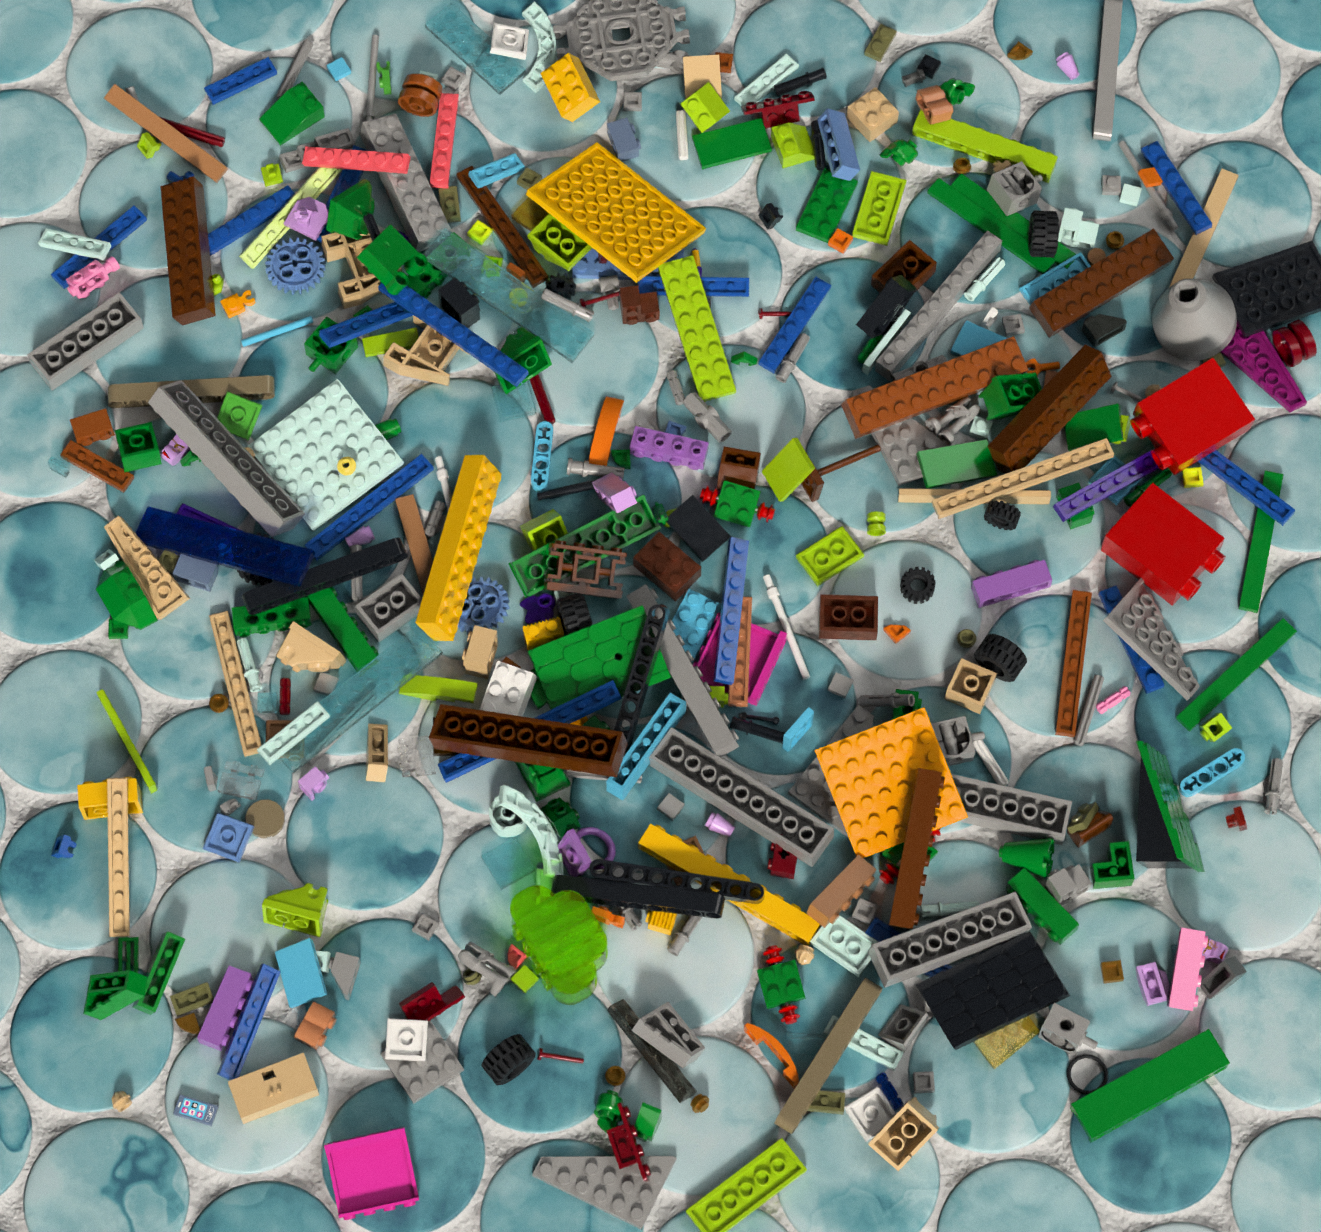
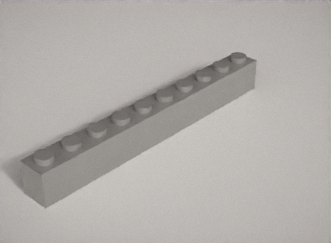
[875,230,1002,381]
[627,584,740,758]

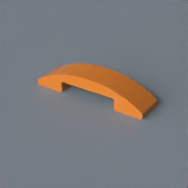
[588,396,624,466]
[744,1023,799,1089]

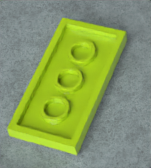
[852,171,907,246]

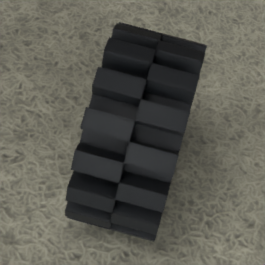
[984,500,1021,530]
[900,566,936,604]

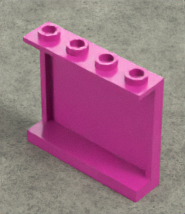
[693,612,788,706]
[324,1127,419,1220]

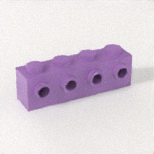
[630,426,709,470]

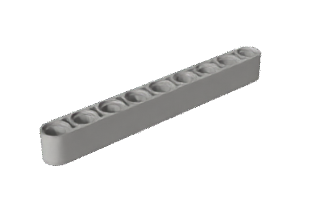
[1092,0,1123,141]

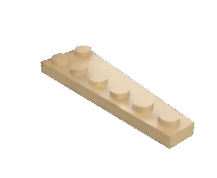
[104,516,190,620]

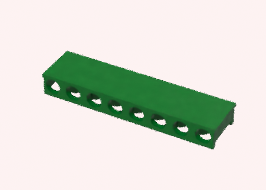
[508,495,661,598]
[1070,1029,1230,1143]

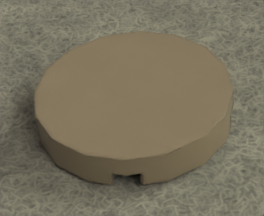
[246,799,285,838]

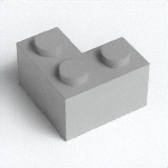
[1045,864,1092,906]

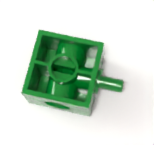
[304,316,358,374]

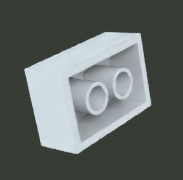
[479,661,537,717]

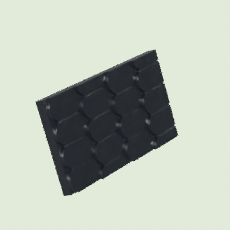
[916,932,1071,1050]

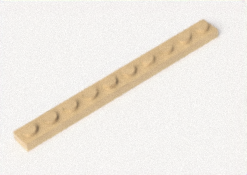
[932,438,1114,519]

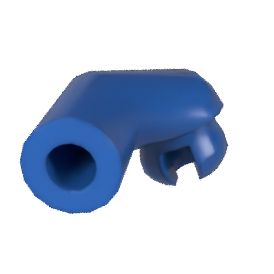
[167,171,194,182]

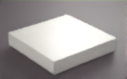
[490,23,529,60]
[385,1018,428,1061]
[844,1086,896,1142]

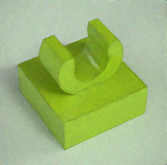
[137,132,162,159]
[261,163,283,187]

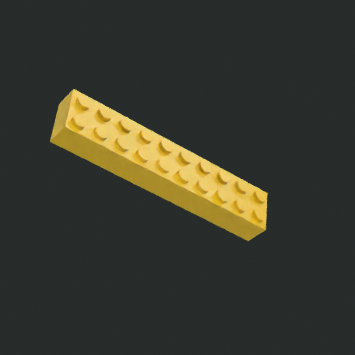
[415,455,502,641]

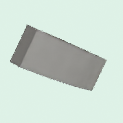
[279,128,355,173]

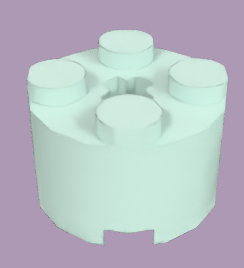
[489,796,527,838]

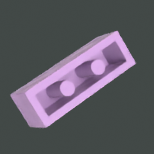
[592,472,637,513]

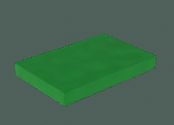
[1065,403,1124,451]

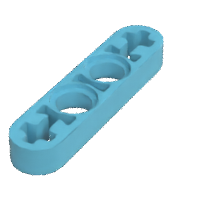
[531,421,553,492]
[1179,748,1245,797]

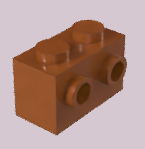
[70,408,115,446]

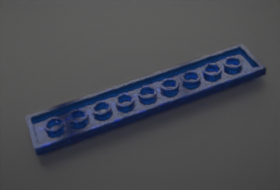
[136,506,315,587]

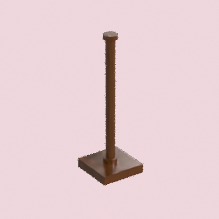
[801,444,881,502]

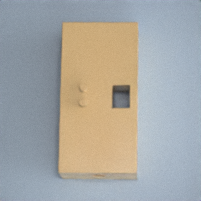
[228,1052,319,1124]

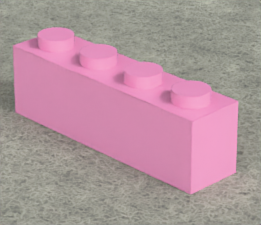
[1167,927,1208,1011]

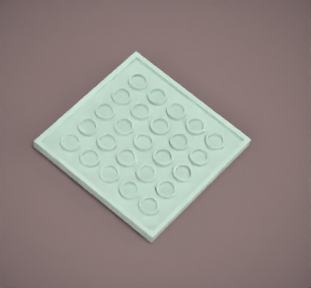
[247,379,404,532]

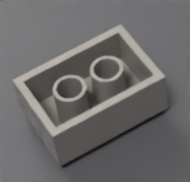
[355,573,422,643]

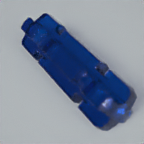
[876,1072,904,1110]

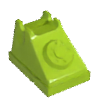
[527,213,592,271]
[262,883,328,937]

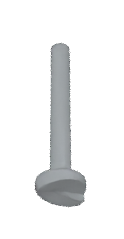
[1111,382,1144,401]

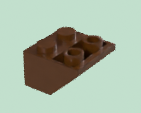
[717,446,761,490]

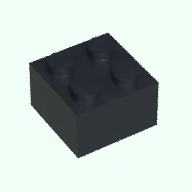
[438,277,480,328]

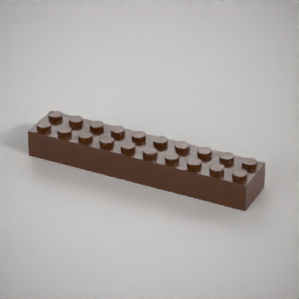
[429,704,628,777]

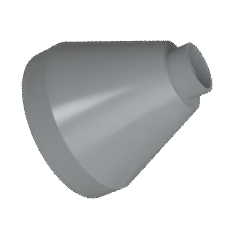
[1152,279,1237,361]

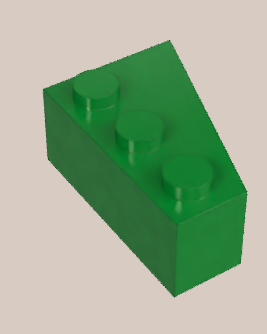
[83,970,148,1020]

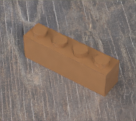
[807,855,877,928]

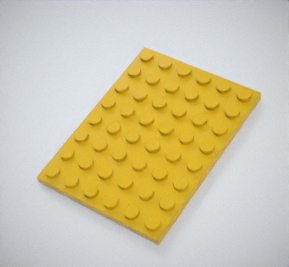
[526,142,706,283]

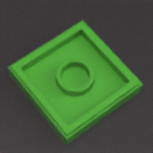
[217,391,263,440]

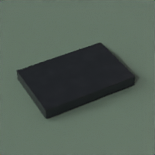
[666,495,731,562]

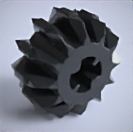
[545,272,576,300]

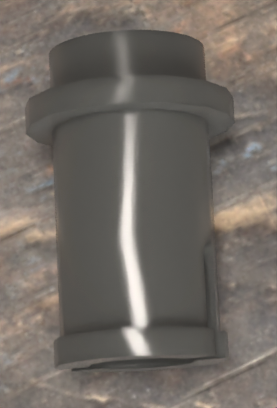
[901,69,926,87]

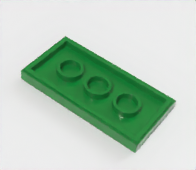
[692,118,772,169]
[916,439,997,489]

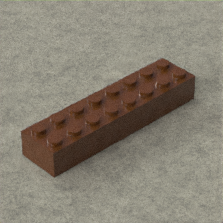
[160,176,216,326]
[1029,228,1174,338]
[987,344,1112,474]
[889,768,945,929]

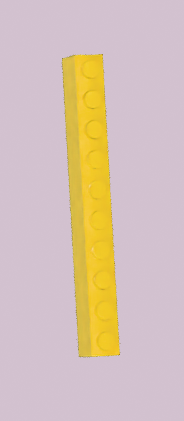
[638,823,820,946]

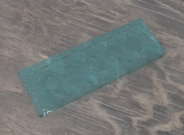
[425,3,526,95]

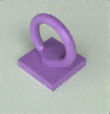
[557,827,616,877]

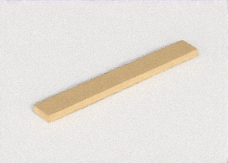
[1169,169,1239,287]
[898,488,1051,504]
[209,611,261,757]
[107,778,130,937]

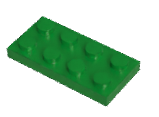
[796,168,858,243]

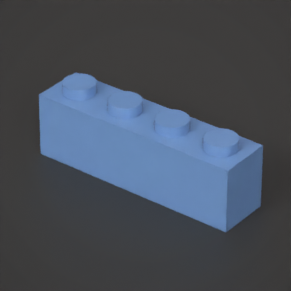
[817,108,860,181]

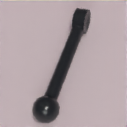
[739,712,780,724]

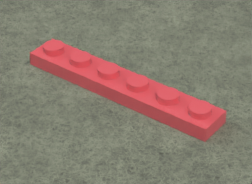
[430,93,459,189]
[302,146,411,174]

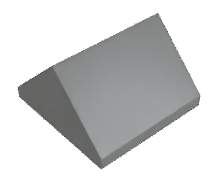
[878,1004,928,1053]

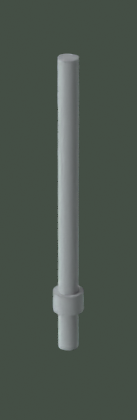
[364,35,379,121]
[1118,141,1179,231]

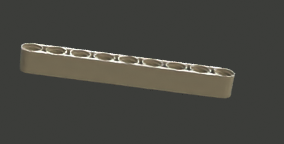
[108,375,275,408]
[774,977,883,1134]

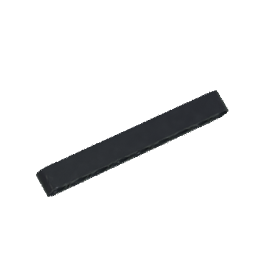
[242,537,408,615]
[614,604,670,756]
[590,859,765,904]
[550,875,725,919]

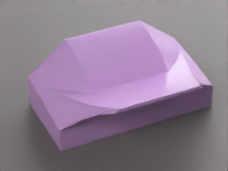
[1136,962,1170,1006]

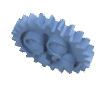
[265,237,326,295]
[457,576,510,635]

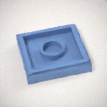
[203,812,254,863]

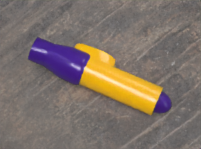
[692,248,702,277]

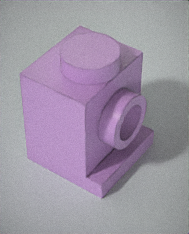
[298,766,329,801]

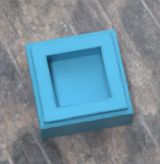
[326,57,351,81]

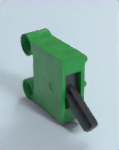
[357,214,428,295]

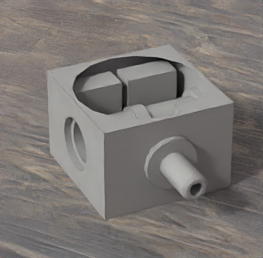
[987,162,1043,216]
[931,716,985,766]
[1038,1003,1098,1056]

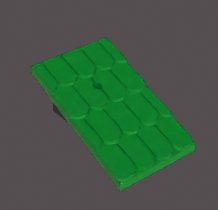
[527,605,671,710]
[1136,741,1205,872]

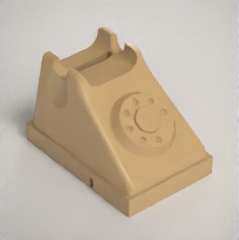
[276,621,347,673]
[868,1097,939,1171]

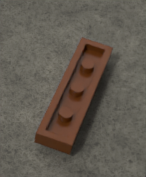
[60,440,134,493]

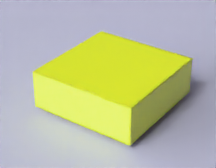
[467,220,493,245]
[1182,467,1204,488]

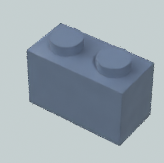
[607,118,641,162]
[173,554,219,592]

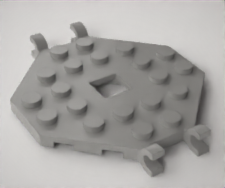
[553,0,690,81]

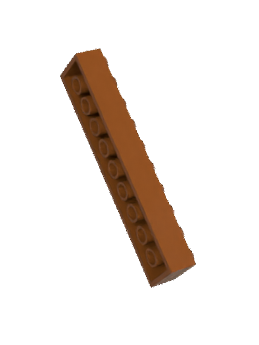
[841,336,1028,439]

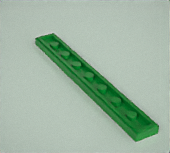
[950,174,1076,269]
[927,178,1056,274]
[1239,470,1284,613]
[1176,618,1297,732]

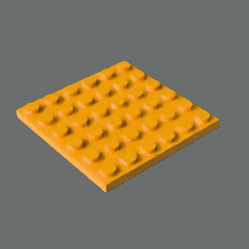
[815,707,968,858]

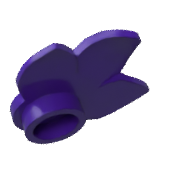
[520,593,555,624]

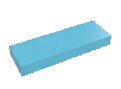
[468,153,525,188]

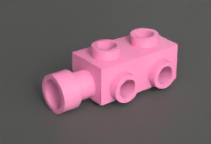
[66,256,120,299]

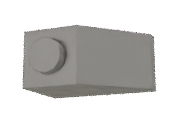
[329,952,361,1000]

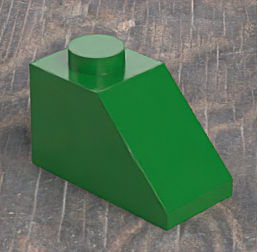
[635,1102,662,1142]

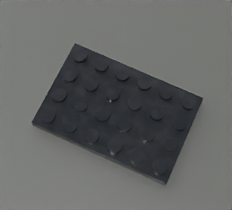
[1212,241,1321,337]

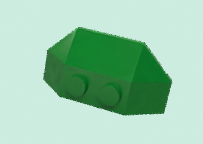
[96,559,158,630]

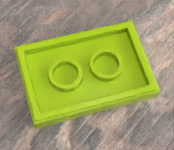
[762,438,815,502]
[796,526,864,587]

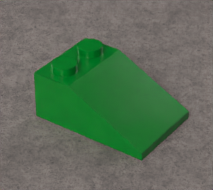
[259,81,325,146]

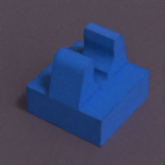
[51,835,77,858]

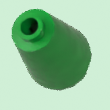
[999,838,1055,877]

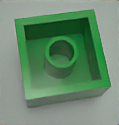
[115,422,162,472]

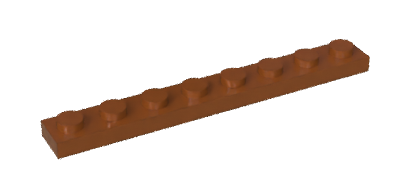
[1055,590,1092,737]

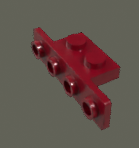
[741,91,815,128]
[398,982,465,1021]
[606,1102,651,1182]

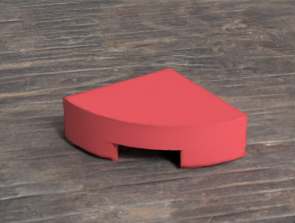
[508,944,527,969]

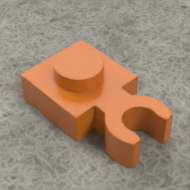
[591,906,625,929]

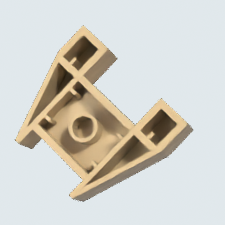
[321,232,402,309]
[383,315,470,386]

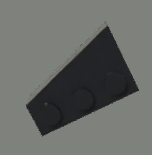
[856,275,917,338]

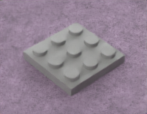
[380,1021,464,1104]

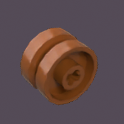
[398,74,443,117]

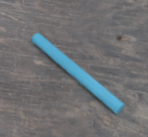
[241,316,313,347]

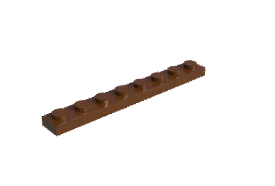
[456,166,549,288]

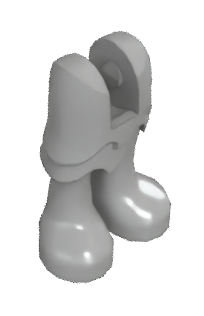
[925,396,980,446]
[458,942,517,997]

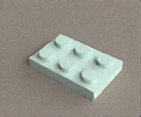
[810,916,878,978]

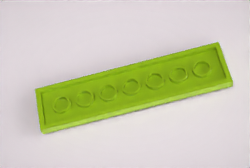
[658,255,736,402]

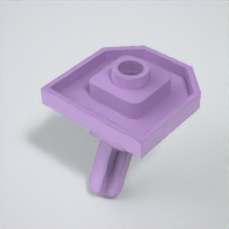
[284,197,328,241]

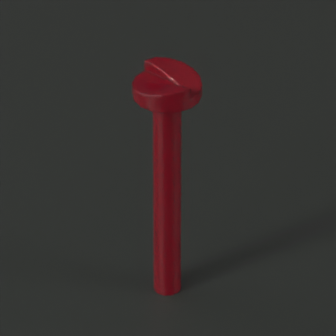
[580,291,620,308]
[758,308,792,319]
[537,1048,584,1064]

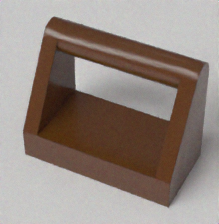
[1067,810,1113,848]

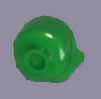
[939,78,975,106]
[879,139,918,166]
[594,1090,623,1133]

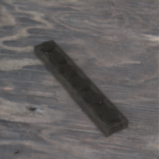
[607,999,697,1103]

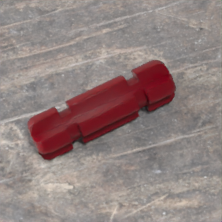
[279,678,291,715]

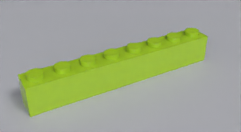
[912,109,1058,183]

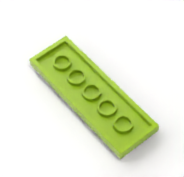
[685,1138,807,1232]

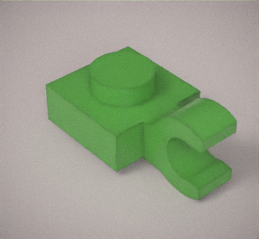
[376,61,392,95]

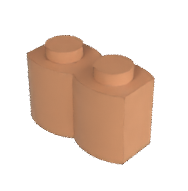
[916,85,953,125]
[294,1001,337,1050]

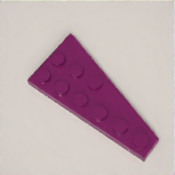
[1221,325,1307,412]

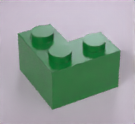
[1090,841,1135,889]

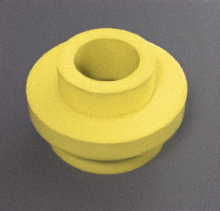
[337,457,356,476]

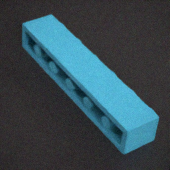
[606,693,686,800]

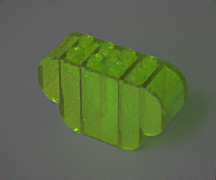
[510,885,608,1005]

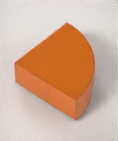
[884,624,911,644]

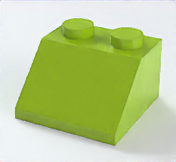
[680,82,730,133]
[771,123,814,168]
[520,509,568,551]

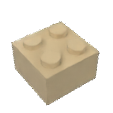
[847,87,899,142]
[462,625,498,679]
[945,658,997,714]

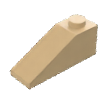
[366,723,388,782]

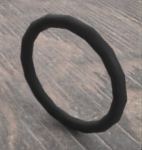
[1067,1054,1108,1095]

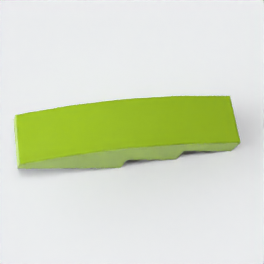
[399,675,478,704]

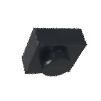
[917,54,941,79]

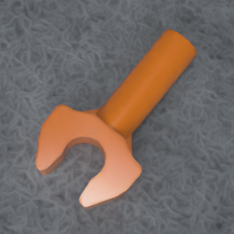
[1026,358,1060,377]

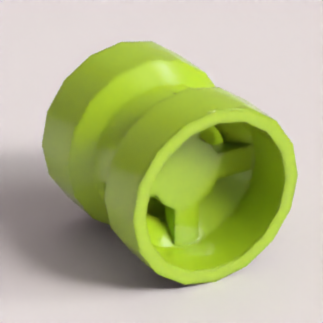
[867,511,886,536]

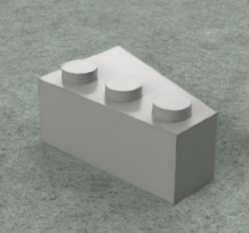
[631,1002,705,1068]

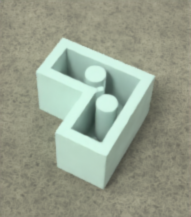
[1058,208,1099,251]

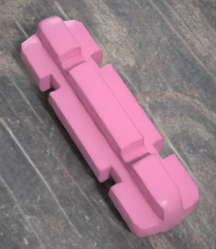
[1096,686,1131,714]

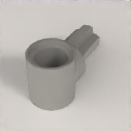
[599,275,620,311]

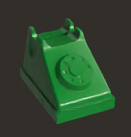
[326,179,375,240]
[494,327,552,394]
[978,373,1042,421]
[515,762,571,802]

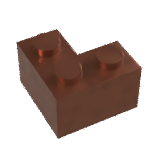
[620,286,660,325]

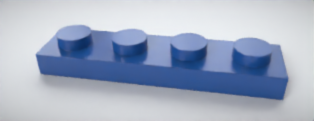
[204,57,277,105]

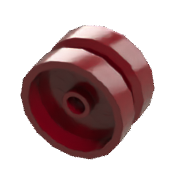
[1272,319,1317,368]

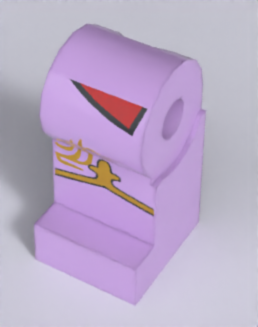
[160,434,190,466]
[1202,938,1228,964]

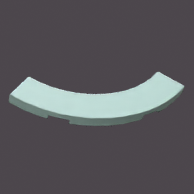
[522,1,556,93]
[499,785,563,878]

